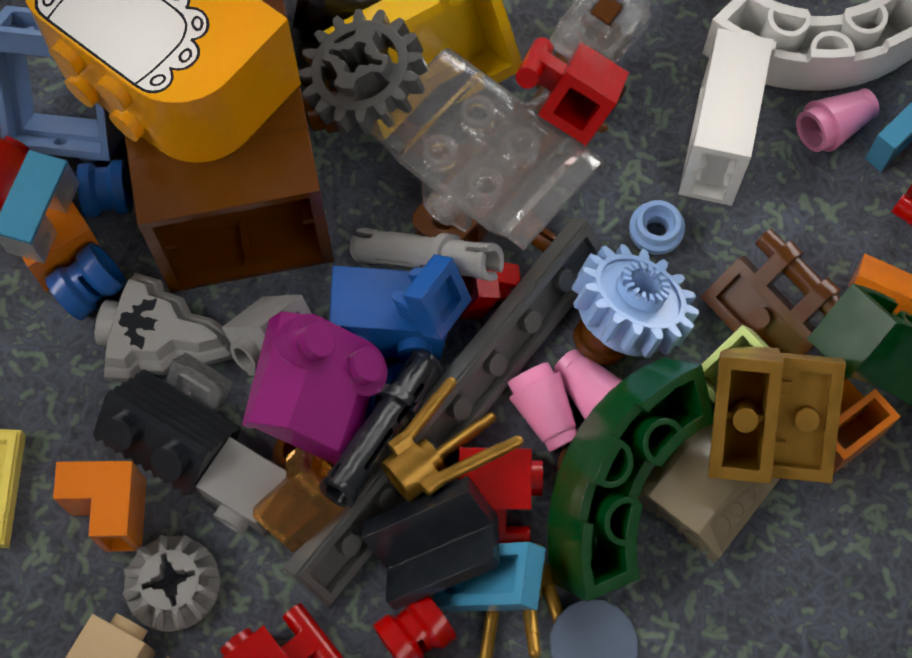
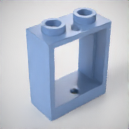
[0,6,125,163]

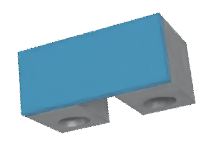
[0,150,79,263]

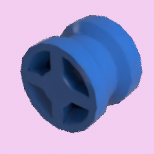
[77,159,133,218]

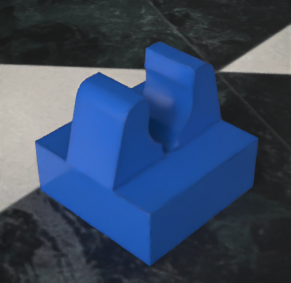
[391,254,472,341]

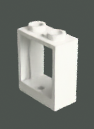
[678,28,774,206]

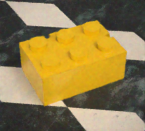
[324,0,522,145]

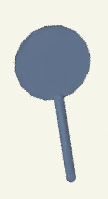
[549,599,638,658]

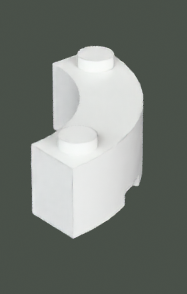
[702,0,912,91]

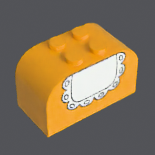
[25,0,301,163]

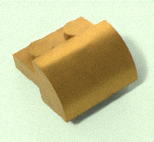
[708,347,846,484]

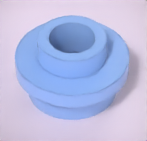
[629,200,685,255]

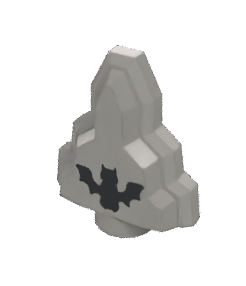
[94,273,233,382]

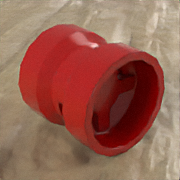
[372,596,457,658]

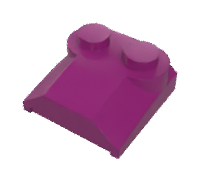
[242,311,387,464]

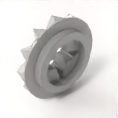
[122,535,220,632]

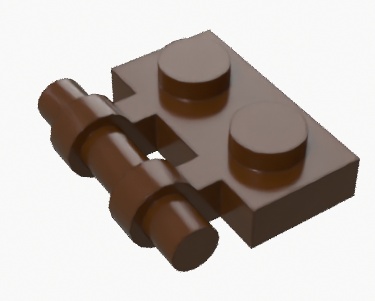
[700,228,841,355]

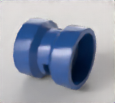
[45,242,127,320]

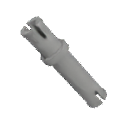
[349,227,504,281]

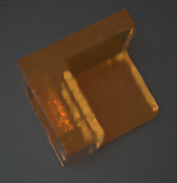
[253,448,346,553]

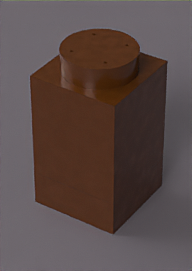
[125,0,335,293]

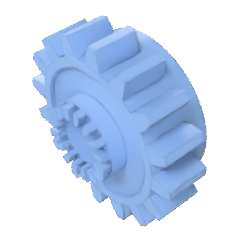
[572,244,699,358]

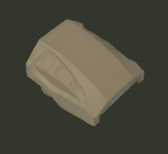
[638,424,780,563]

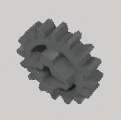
[299,9,428,135]

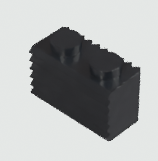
[93,369,241,496]

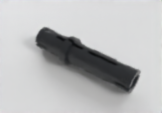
[319,350,443,508]

